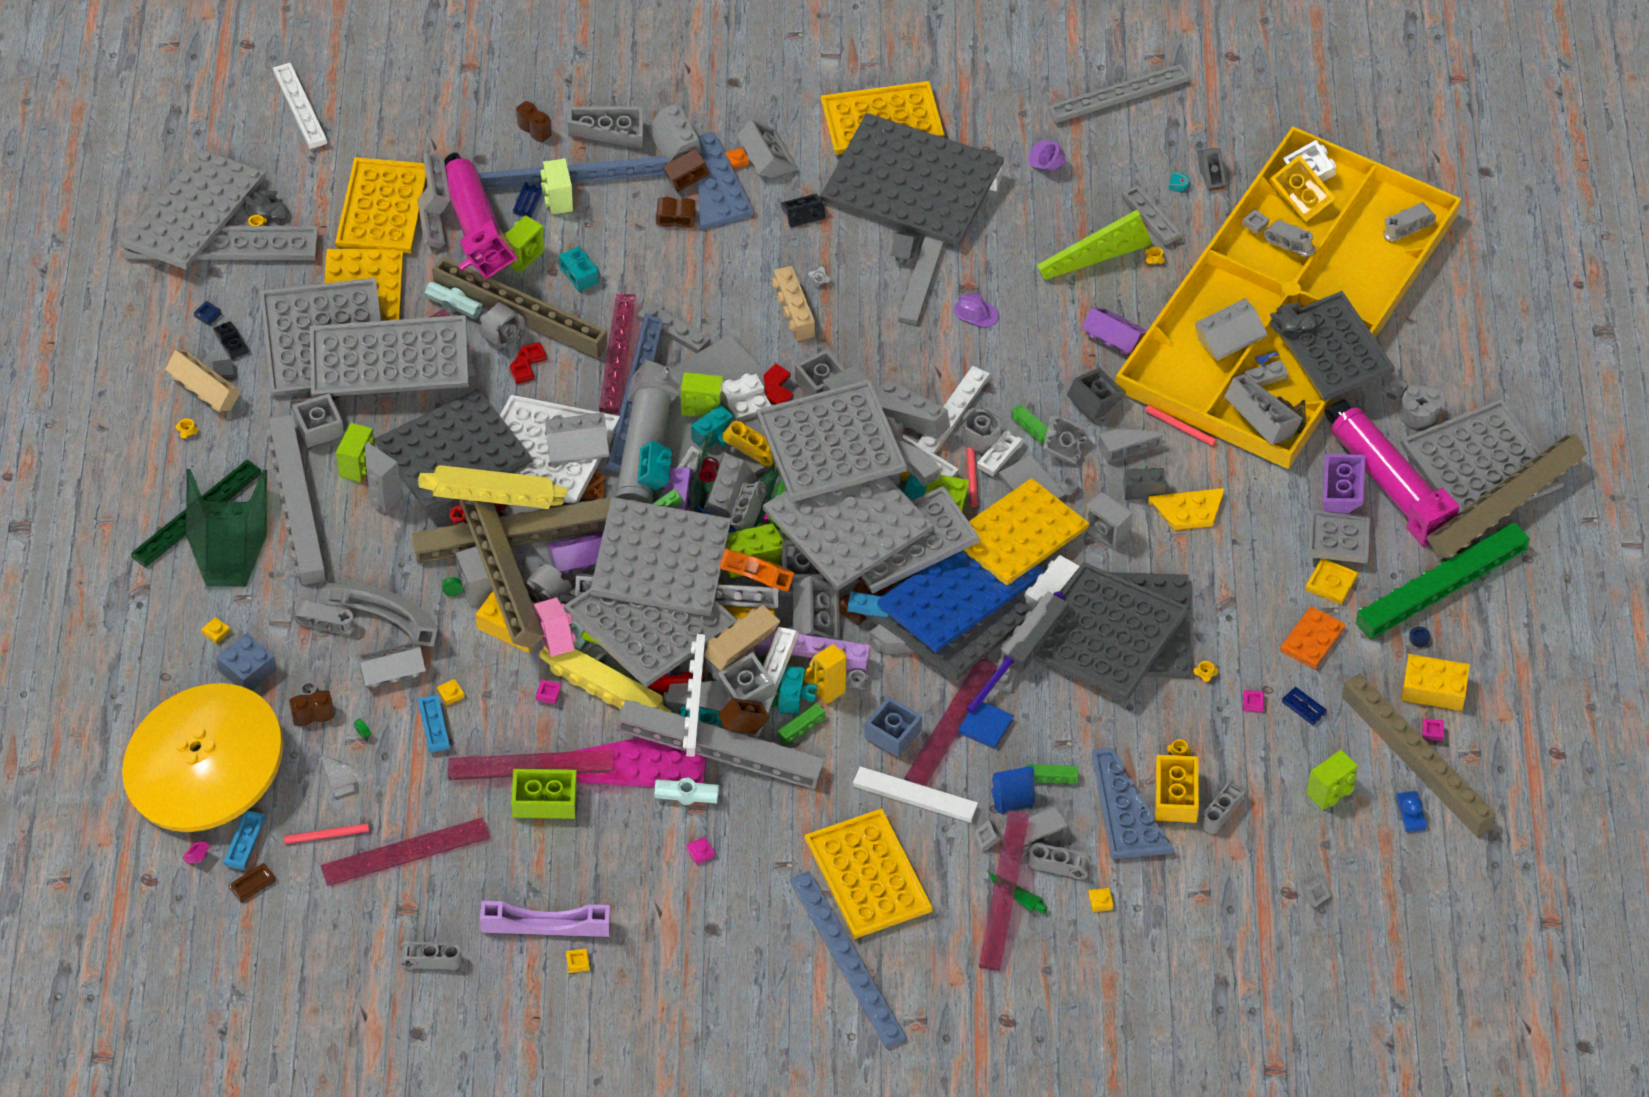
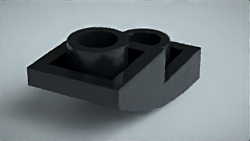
[213,321,249,359]

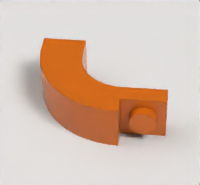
[720,548,794,592]

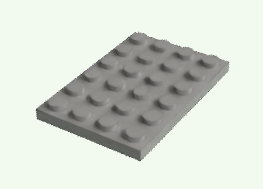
[861,486,980,594]

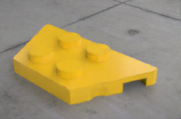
[1148,488,1224,531]

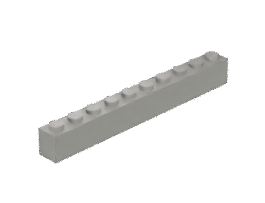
[266,415,326,585]
[575,574,780,608]
[617,700,824,790]

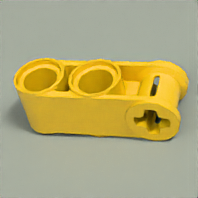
[723,421,774,466]

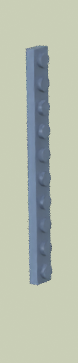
[479,156,667,191]
[606,313,663,473]
[790,871,905,1049]

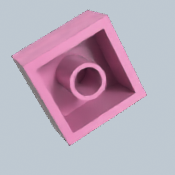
[534,597,576,657]

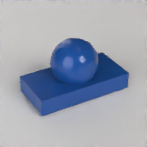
[1396,791,1427,832]

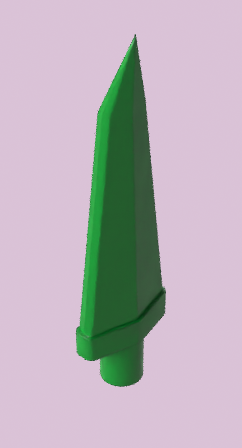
[988,872,1048,914]

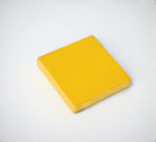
[1305,559,1358,605]

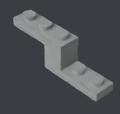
[418,152,450,249]

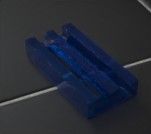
[513,182,542,218]
[1282,686,1327,726]

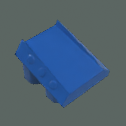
[991,766,1035,815]

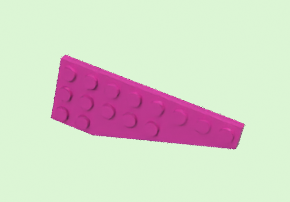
[538,737,707,787]

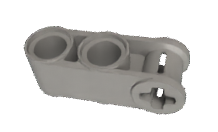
[1384,202,1436,241]
[1264,220,1315,256]
[729,481,767,531]
[295,600,355,636]
[1202,780,1249,834]
[1028,843,1091,880]
[399,941,463,970]

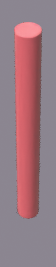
[1145,405,1216,446]
[967,447,978,508]
[284,823,369,844]

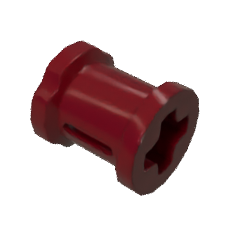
[699,457,719,483]

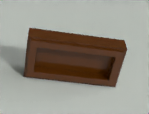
[228,863,276,903]

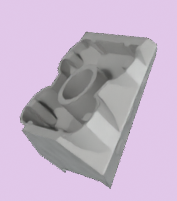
[1043,416,1088,466]

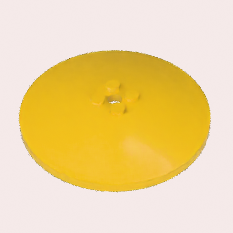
[122,683,284,832]

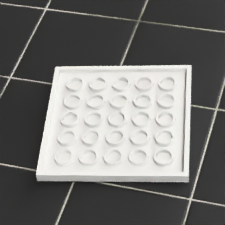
[500,395,620,504]

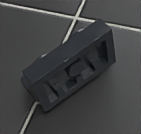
[781,193,825,227]

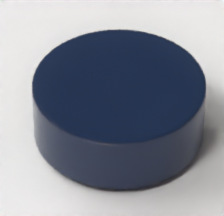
[1409,626,1430,647]

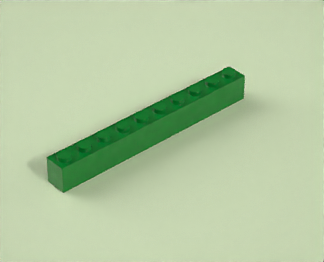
[1355,522,1530,640]

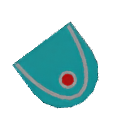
[1168,171,1189,191]

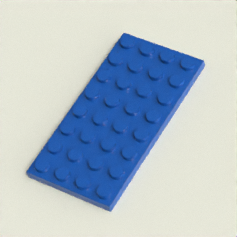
[877,550,1046,653]

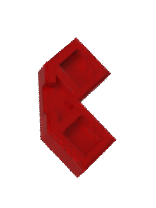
[509,342,547,385]
[763,363,794,405]
[647,672,704,696]

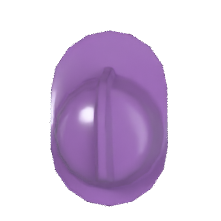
[1028,140,1067,171]
[954,293,999,327]

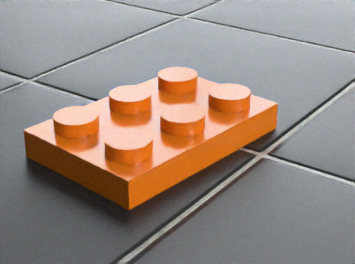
[1280,606,1346,670]

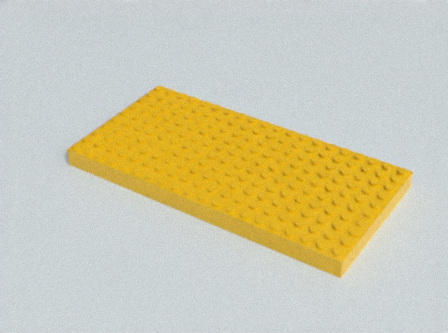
[1115,126,1462,469]

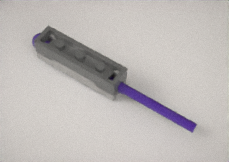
[967,591,1068,714]

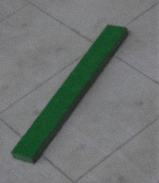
[131,459,262,568]

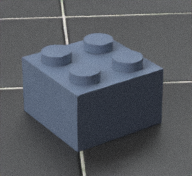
[216,633,276,690]
[864,696,923,757]

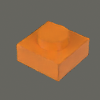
[725,147,749,170]

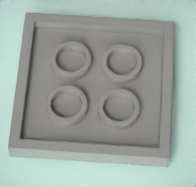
[1307,510,1370,563]

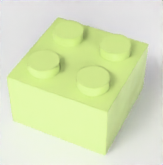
[540,158,573,215]

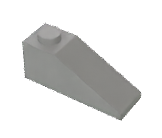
[1098,429,1163,464]

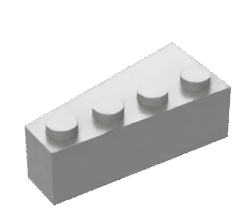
[568,106,643,150]
[1225,374,1303,445]
[875,379,950,438]

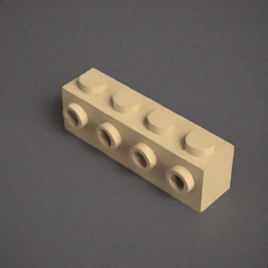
[771,266,815,341]
[165,350,241,412]
[704,605,780,671]

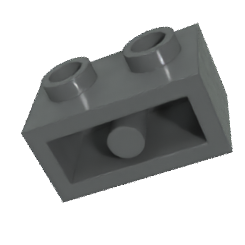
[1123,468,1166,500]

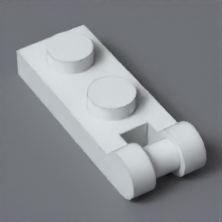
[977,430,1024,477]

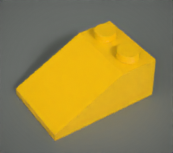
[1268,155,1335,223]

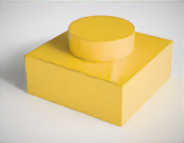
[201,617,231,645]
[436,679,465,706]
[1088,888,1113,912]

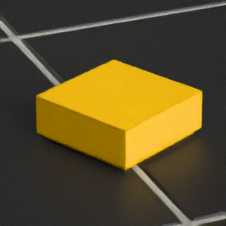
[566,948,590,973]

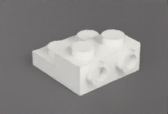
[1283,140,1337,182]
[723,373,771,422]

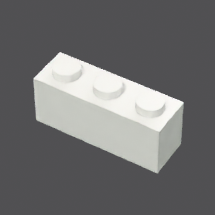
[1025,555,1080,610]

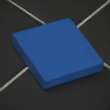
[958,701,1014,749]

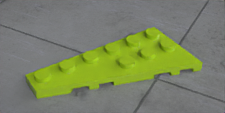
[1037,210,1153,280]

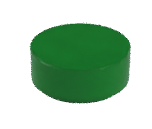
[442,577,463,596]
[353,718,372,739]

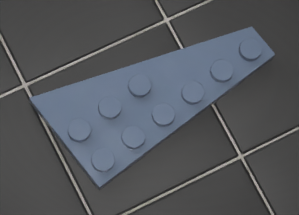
[697,132,753,231]
[1092,748,1174,859]

